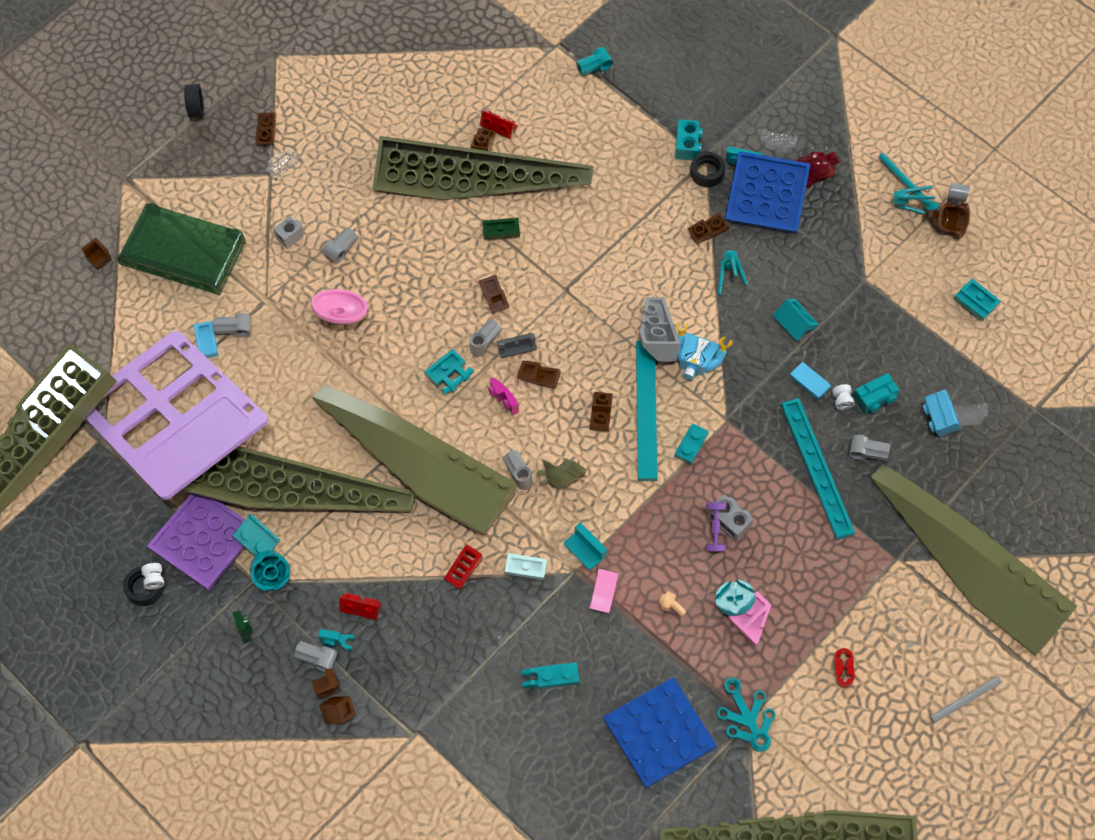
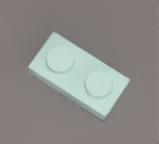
[505,553,547,581]

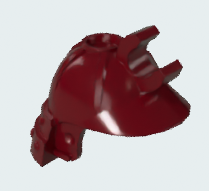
[796,151,840,188]

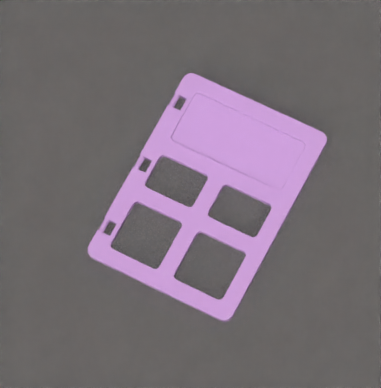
[86,331,269,500]

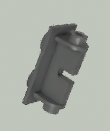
[496,333,537,358]

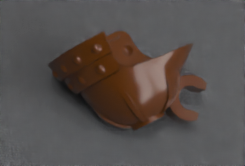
[924,203,970,239]

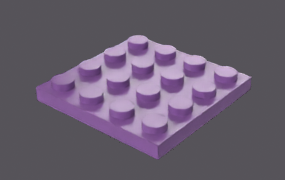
[147,493,245,591]

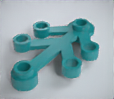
[717,677,776,752]

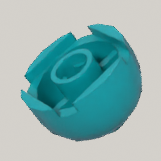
[250,550,290,591]

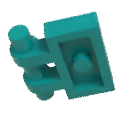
[424,349,474,395]

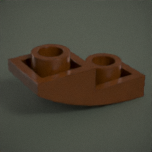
[256,113,276,145]
[471,128,496,151]
[687,213,730,243]
[590,392,613,432]

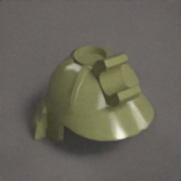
[537,459,587,488]

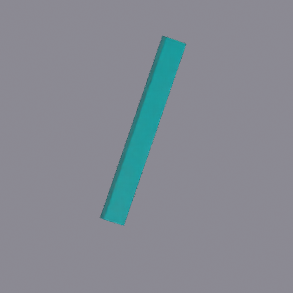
[636,341,658,481]
[780,398,855,541]

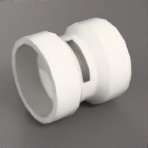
[832,384,855,410]
[141,563,164,590]

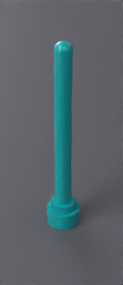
[879,153,940,210]

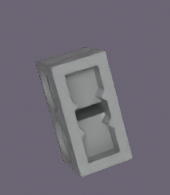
[707,494,753,542]

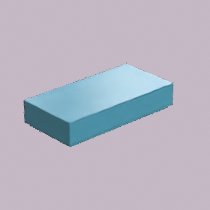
[194,321,219,358]
[789,362,831,400]

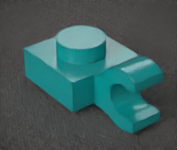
[318,629,355,651]

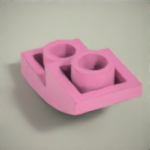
[589,569,618,613]

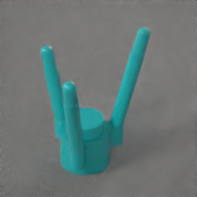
[894,185,935,215]
[718,250,748,295]

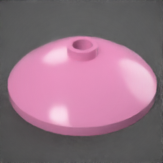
[311,289,368,324]

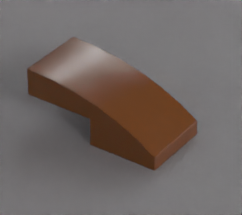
[478,274,510,313]
[517,360,561,389]

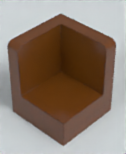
[82,237,112,271]
[312,668,341,700]
[319,696,356,724]

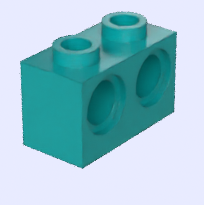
[675,119,703,160]

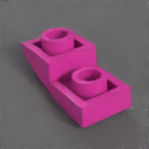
[488,378,519,415]

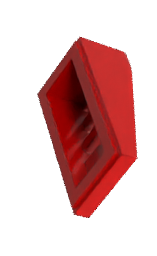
[444,544,483,590]

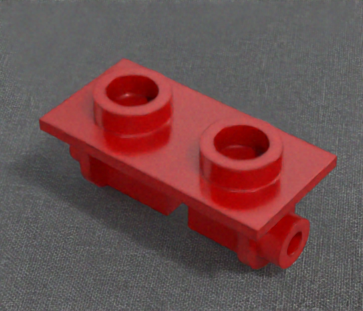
[479,110,517,139]
[339,593,382,620]

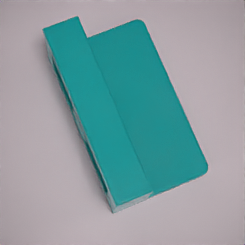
[773,299,819,341]
[564,522,607,571]

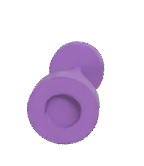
[706,502,726,551]

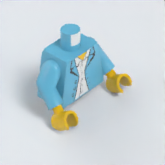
[676,321,733,380]

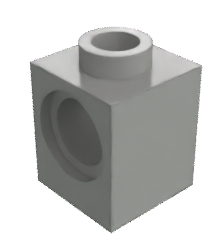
[273,216,304,249]

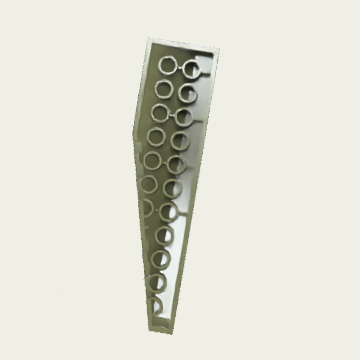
[372,136,594,200]
[0,344,117,513]
[312,385,517,536]
[182,446,415,512]
[870,464,1077,656]
[660,810,918,840]

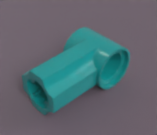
[576,47,614,76]

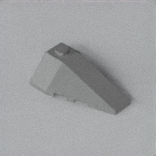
[639,297,680,362]

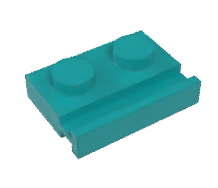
[953,279,1001,321]
[231,514,280,557]

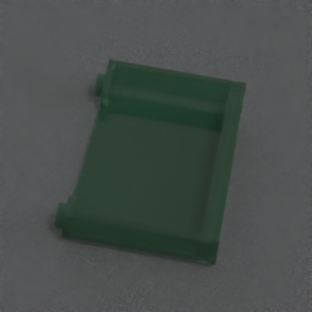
[117,203,246,296]

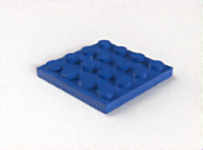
[725,151,810,234]
[603,677,717,789]

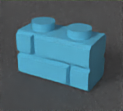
[923,390,961,437]

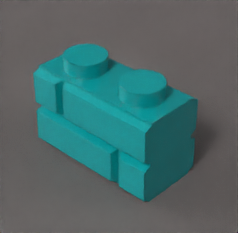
[853,373,900,414]

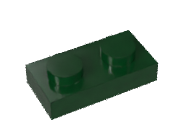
[482,217,520,240]
[232,610,253,644]

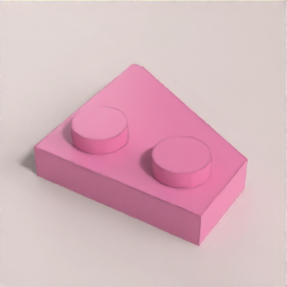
[728,591,771,647]

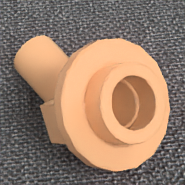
[659,591,686,616]

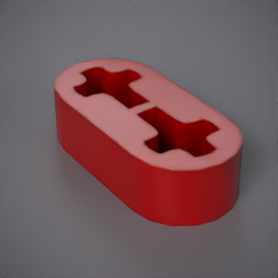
[834,648,855,688]

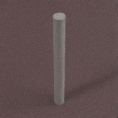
[930,676,1002,724]

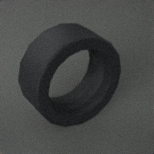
[184,83,204,118]
[690,152,725,187]
[123,566,163,606]

